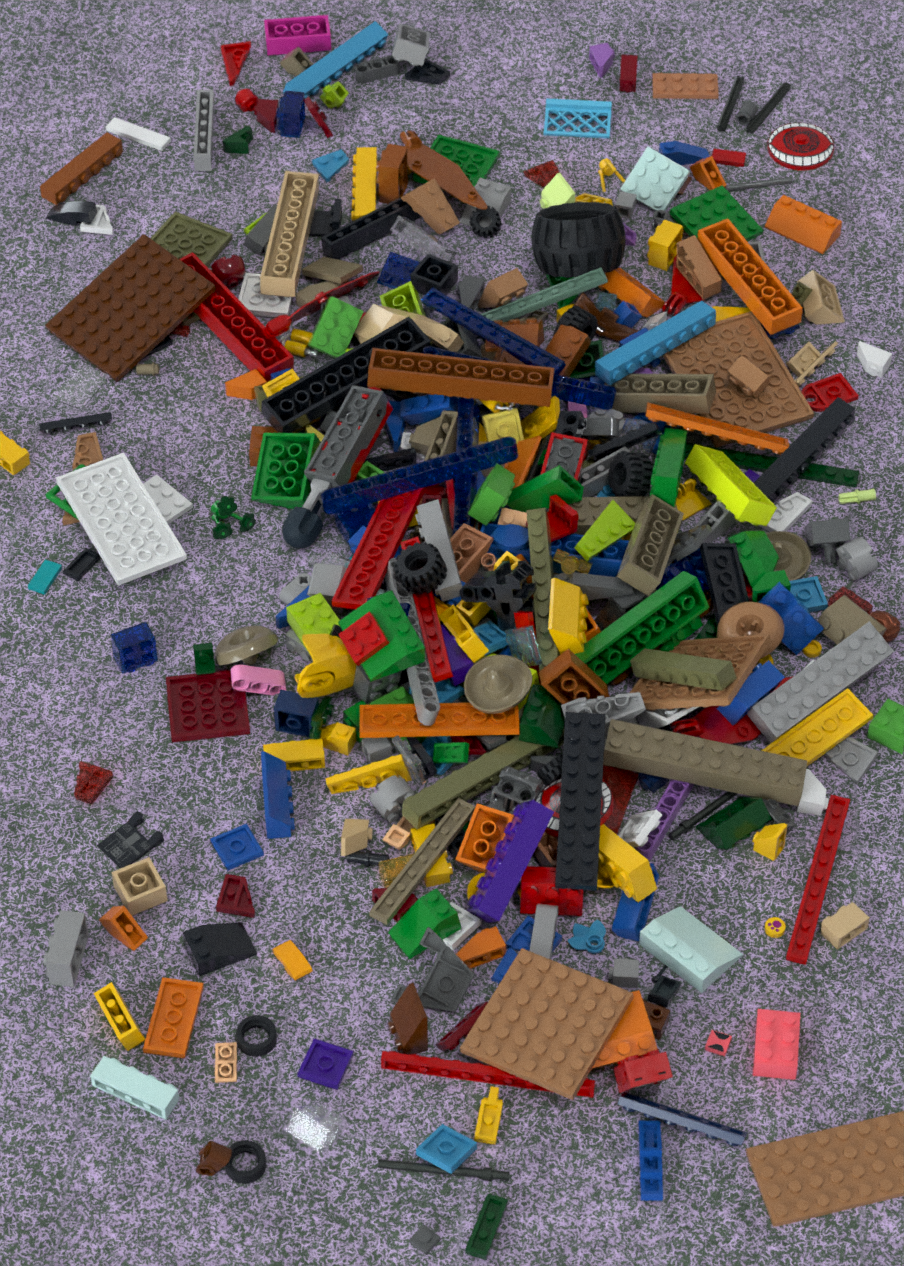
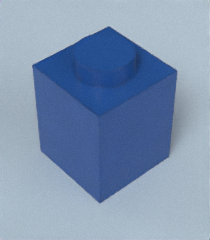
[613,300,642,328]

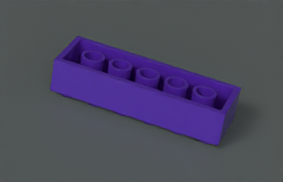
[467,800,554,923]

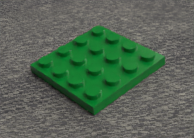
[413,134,500,187]
[669,185,764,242]

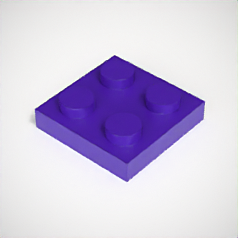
[298,1038,354,1090]

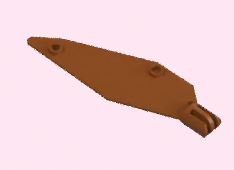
[400,130,488,210]

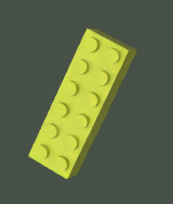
[685,444,777,526]

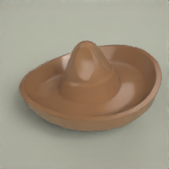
[717,601,784,659]

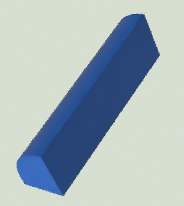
[612,863,659,941]

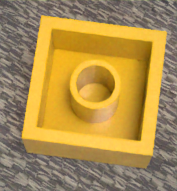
[647,220,683,271]

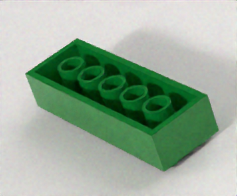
[650,428,687,508]

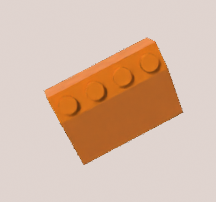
[591,990,657,1070]

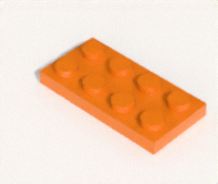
[143,977,204,1059]

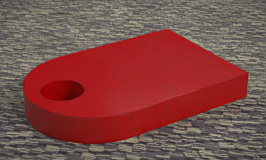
[801,373,859,412]

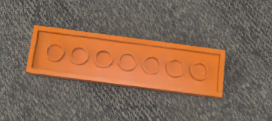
[645,402,789,455]
[360,702,519,738]

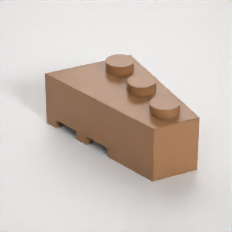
[401,178,460,234]
[676,235,723,300]

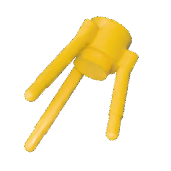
[598,158,626,192]

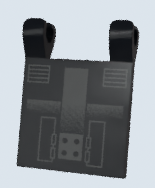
[97,812,165,869]

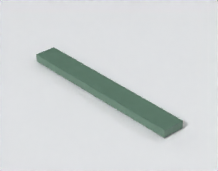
[470,267,608,333]

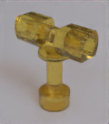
[552,548,593,574]

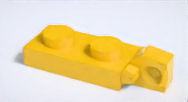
[474,1086,503,1145]

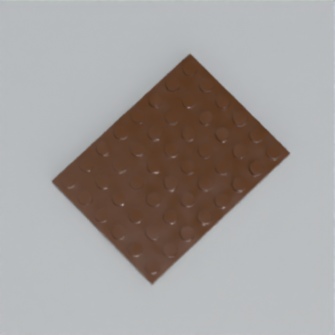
[45,234,216,382]

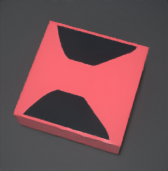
[705,1030,732,1056]

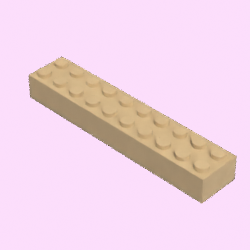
[260,171,319,297]

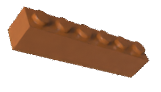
[40,132,123,205]

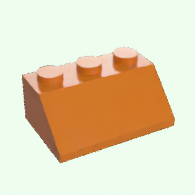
[455,803,514,873]

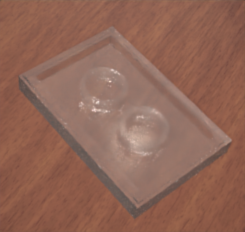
[51,364,110,413]

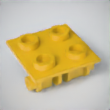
[676,478,711,521]

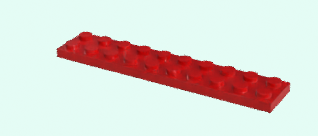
[331,475,428,609]

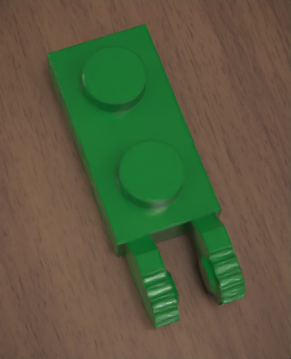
[660,616,703,652]

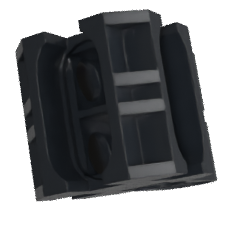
[459,561,537,612]

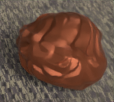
[870,610,901,643]

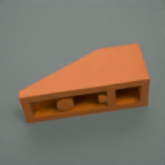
[456,926,506,969]

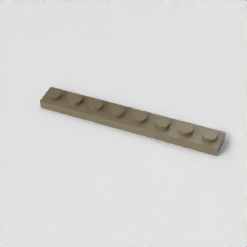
[369,798,476,925]

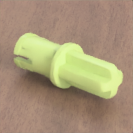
[838,489,876,504]

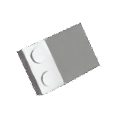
[460,178,511,227]

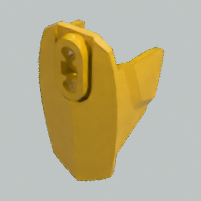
[294,634,357,698]

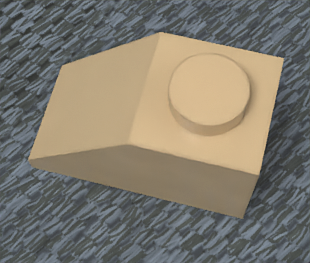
[341,819,373,856]

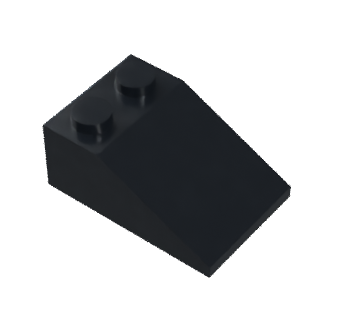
[183,922,257,977]

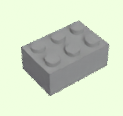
[392,23,430,66]
[43,910,89,987]

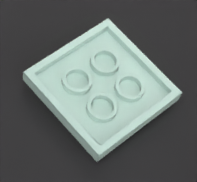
[620,147,691,211]

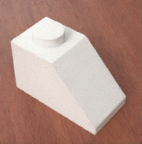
[857,341,892,378]
[797,769,829,816]

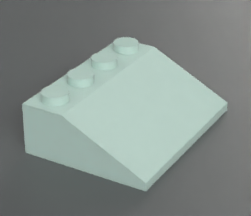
[639,906,743,993]

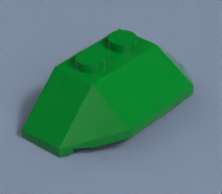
[725,531,779,590]

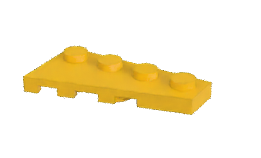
[325,754,412,794]

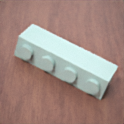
[90,1056,179,1119]

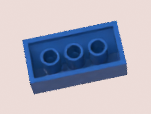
[261,751,295,839]

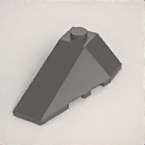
[554,572,634,600]

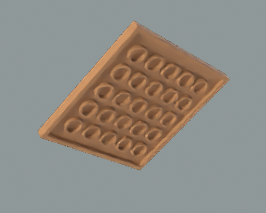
[630,634,771,711]
[460,948,634,1100]

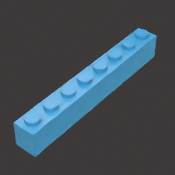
[282,21,389,105]
[595,301,716,385]

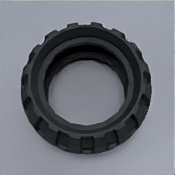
[532,202,626,278]

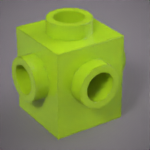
[319,81,349,109]

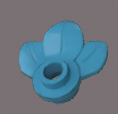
[568,920,606,954]

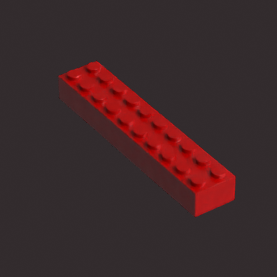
[179,252,294,382]

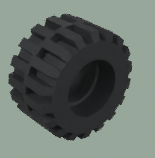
[554,306,598,341]
[608,451,653,497]
[394,542,447,595]

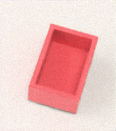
[752,1009,800,1080]

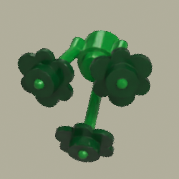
[211,496,256,539]

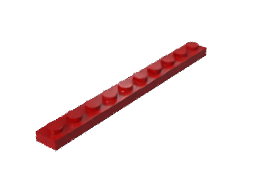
[400,536,453,683]
[786,795,850,965]
[381,1051,595,1098]

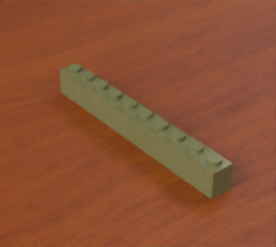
[526,508,560,671]
[402,726,565,829]

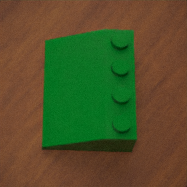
[251,433,321,509]
[338,590,425,682]

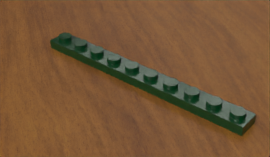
[684,443,859,488]

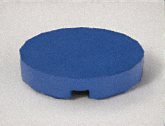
[493,524,529,552]

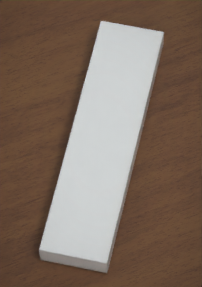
[106,117,171,151]

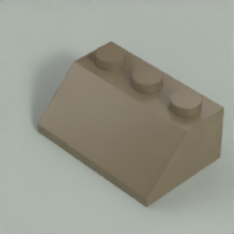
[818,595,887,644]

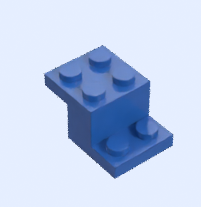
[759,581,824,655]

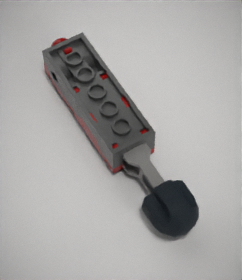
[282,385,393,549]

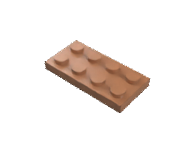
[652,73,719,99]

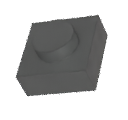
[409,1224,441,1255]

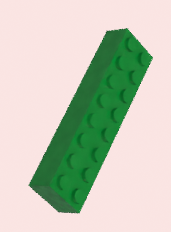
[575,571,709,684]

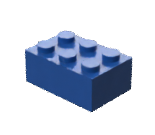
[717,660,785,726]

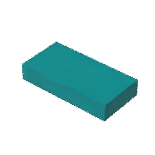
[28,559,62,595]

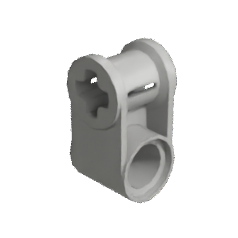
[279,573,311,605]

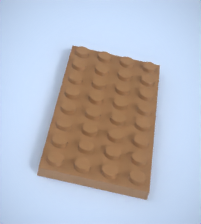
[746,1111,904,1227]

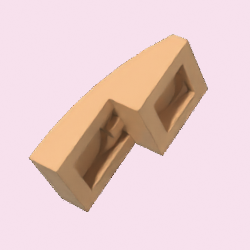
[382,816,414,850]

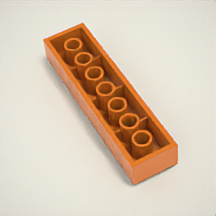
[697,218,803,335]

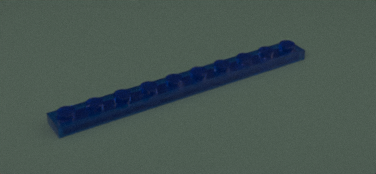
[421,288,566,378]

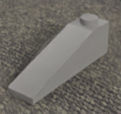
[561,692,646,735]

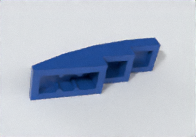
[638,1121,663,1201]

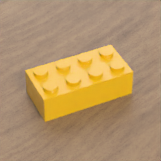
[598,824,657,902]

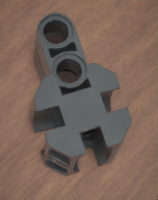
[488,766,545,814]

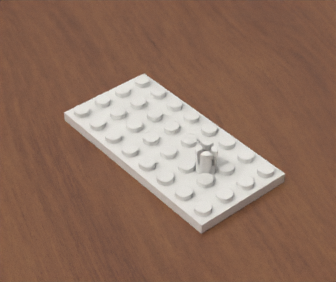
[56,453,187,586]

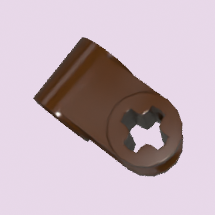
[196,1141,232,1176]

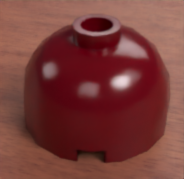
[211,255,246,288]

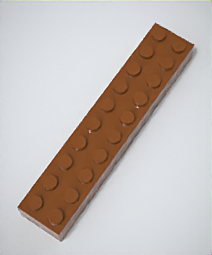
[367,348,554,407]

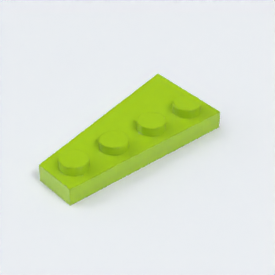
[575,500,635,561]

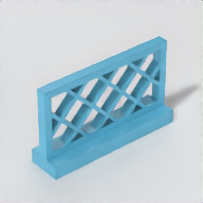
[544,99,612,138]

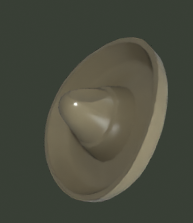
[766,531,811,581]
[214,626,279,665]
[464,655,532,714]

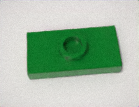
[433,742,469,764]

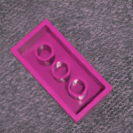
[264,15,331,56]

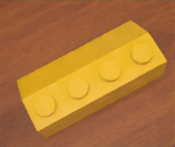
[548,578,588,654]

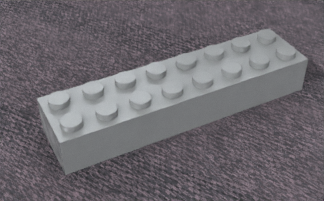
[747,621,894,744]

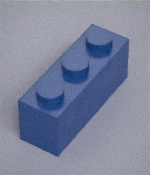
[400,394,459,425]

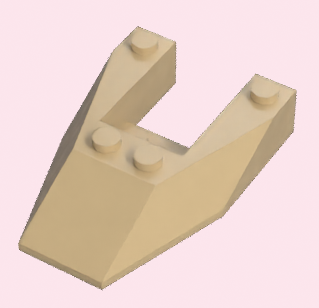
[354,304,464,397]

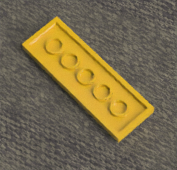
[761,688,873,766]

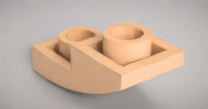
[215,1042,237,1083]

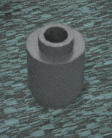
[737,101,758,125]

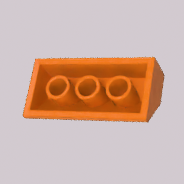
[764,195,842,254]
[598,267,665,317]
[504,436,542,489]

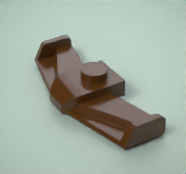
[573,292,639,342]

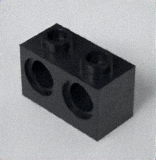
[555,411,587,439]

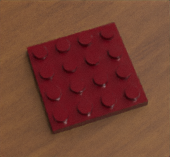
[166,670,250,743]

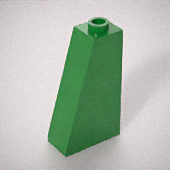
[507,465,584,513]

